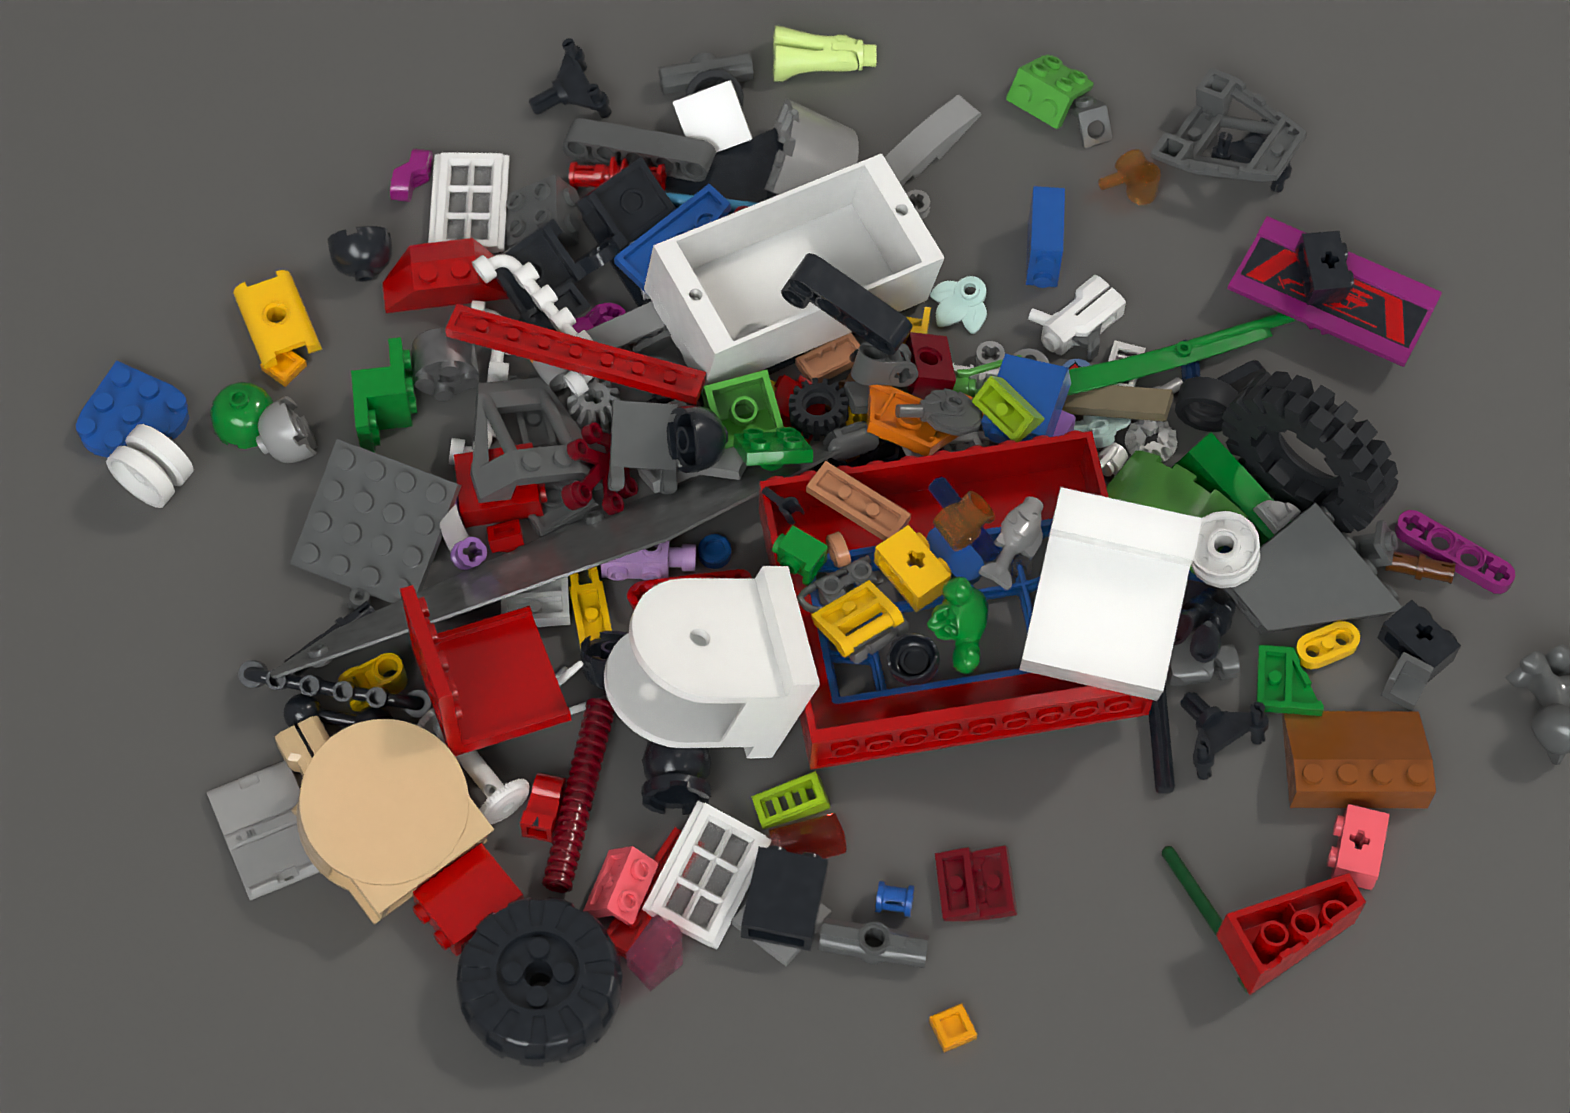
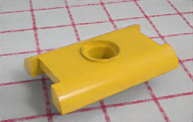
[233,270,322,369]

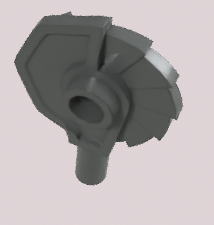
[895,388,982,436]

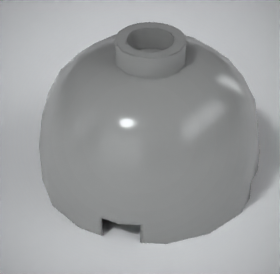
[256,396,317,463]

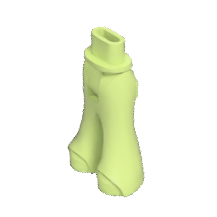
[773,25,876,82]

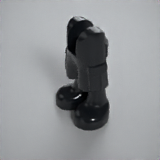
[1173,588,1236,663]

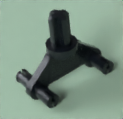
[529,38,612,118]
[1211,119,1292,193]
[1180,692,1269,780]

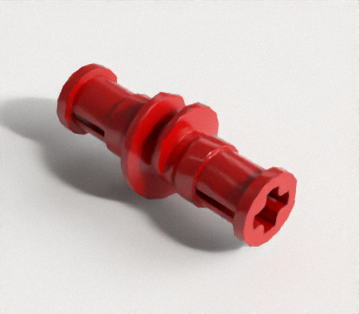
[569,157,667,191]

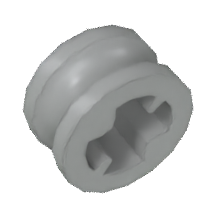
[906,190,930,219]
[975,341,1005,369]

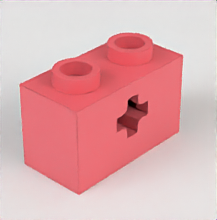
[1327,804,1390,890]

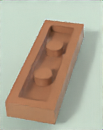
[806,461,911,541]

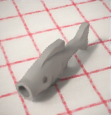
[978,497,1043,590]

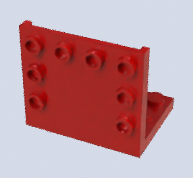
[400,585,572,756]

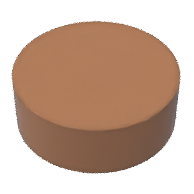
[825,531,851,568]

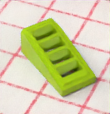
[751,771,831,829]

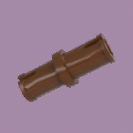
[1385,551,1456,584]

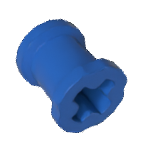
[875,881,915,917]

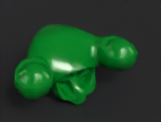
[927,577,989,674]

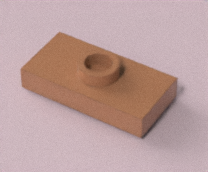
[795,333,860,383]

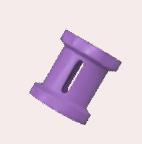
[450,537,487,570]

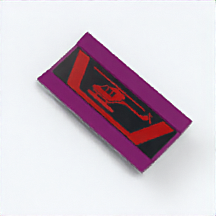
[1227,216,1442,367]

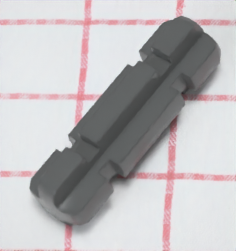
[849,616,909,664]

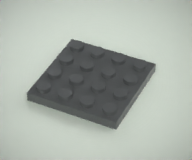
[290,439,462,603]

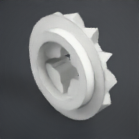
[1125,420,1178,462]

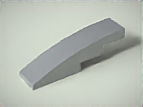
[884,95,981,186]

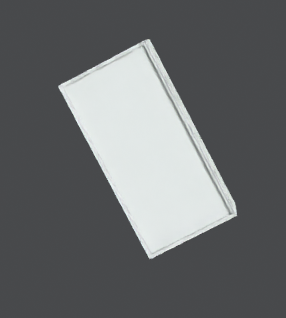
[644,153,944,387]

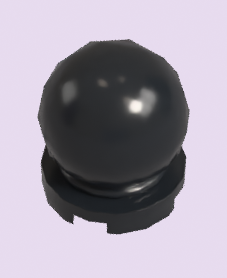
[641,741,711,815]

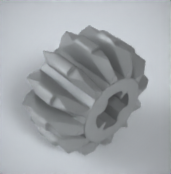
[567,378,621,431]

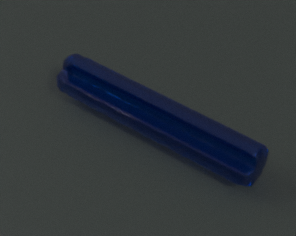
[928,477,1001,563]

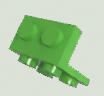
[1006,55,1094,129]

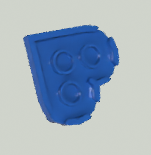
[76,360,189,457]

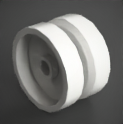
[106,424,194,508]

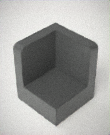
[1381,652,1434,711]

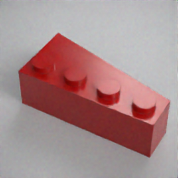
[1216,873,1366,995]

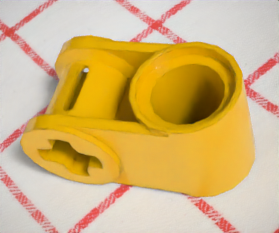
[338,653,408,712]

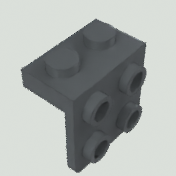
[505,174,580,248]

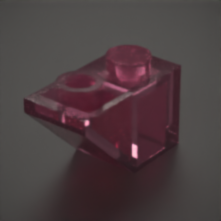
[626,914,683,991]

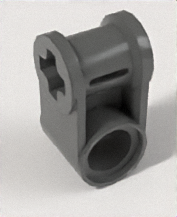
[851,341,918,387]

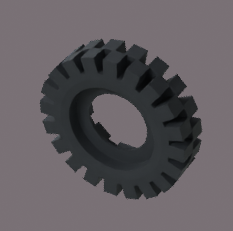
[1222,371,1399,533]

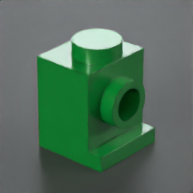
[772,526,828,586]

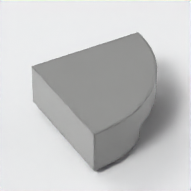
[1253,500,1301,535]

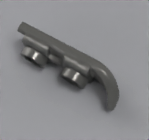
[797,555,884,613]

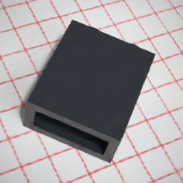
[741,845,828,951]

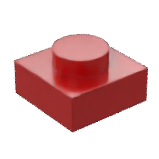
[487,519,524,553]

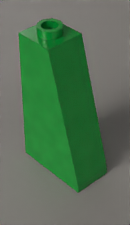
[1171,432,1292,547]

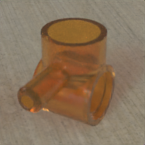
[1098,149,1161,205]
[933,491,995,551]

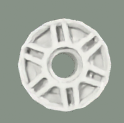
[1191,511,1261,588]

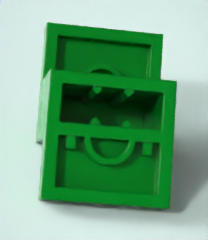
[351,337,418,453]

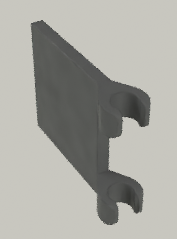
[608,400,679,495]

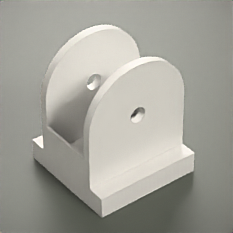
[604,566,820,758]

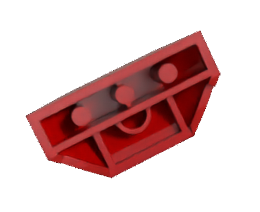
[382,238,509,313]

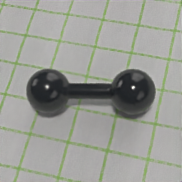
[283,694,393,730]

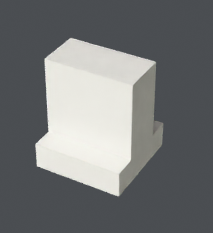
[1019,487,1202,701]

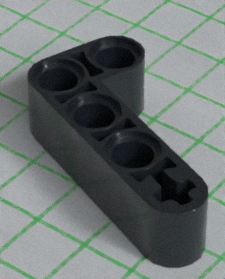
[781,253,913,355]

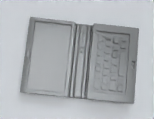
[206,761,319,901]

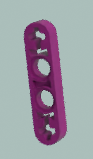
[1395,510,1516,594]

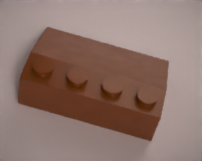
[1282,711,1436,808]

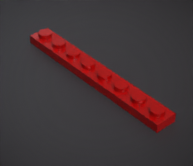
[445,304,706,405]

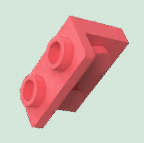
[583,846,658,925]

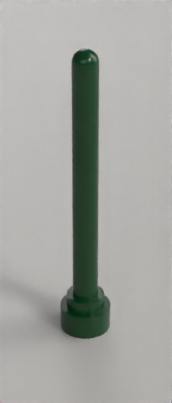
[1162,846,1248,993]

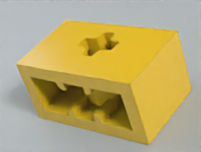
[874,525,951,612]

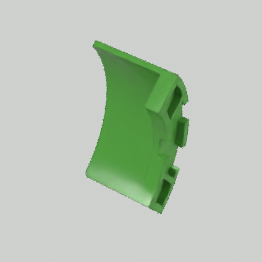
[1106,450,1247,575]

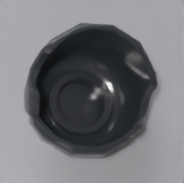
[886,633,940,686]

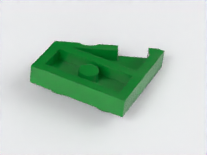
[1256,645,1324,716]

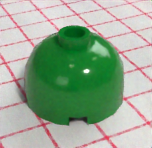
[210,382,273,449]

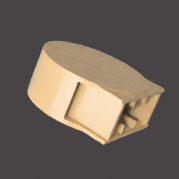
[296,719,494,925]

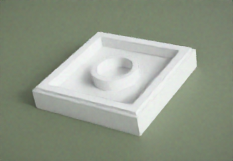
[673,80,753,152]

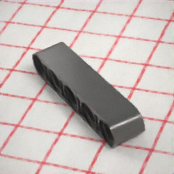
[562,118,716,182]

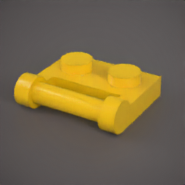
[811,580,904,658]

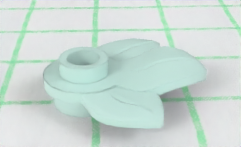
[930,276,987,334]
[1074,415,1131,448]

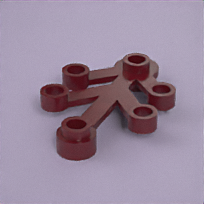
[561,422,638,515]

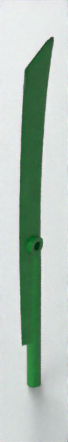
[1067,313,1297,396]

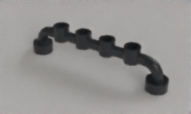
[238,660,433,717]

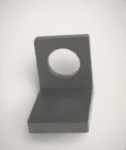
[1068,96,1113,148]

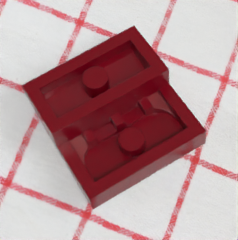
[935,845,1018,922]

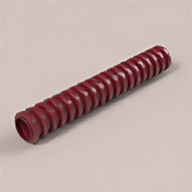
[542,698,615,893]

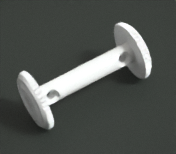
[417,708,530,824]

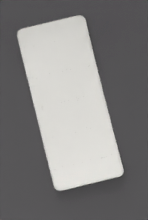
[440,505,470,552]

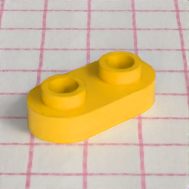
[1295,621,1360,669]

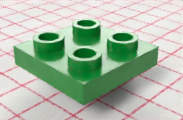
[733,427,813,471]

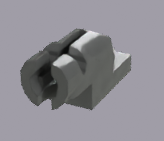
[1166,631,1240,686]

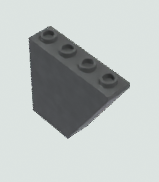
[1222,503,1402,634]

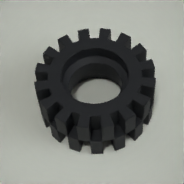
[789,378,849,441]

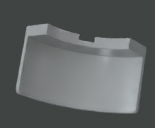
[765,98,859,195]

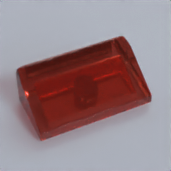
[768,813,847,859]

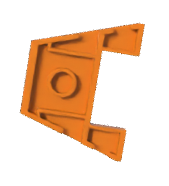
[867,373,984,456]

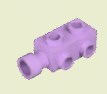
[600,541,696,581]

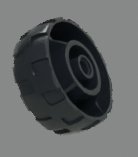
[456,897,622,1067]

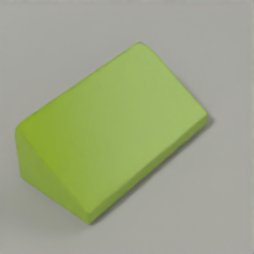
[971,376,1045,442]

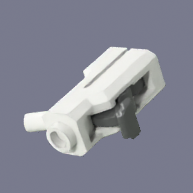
[1028,275,1126,360]

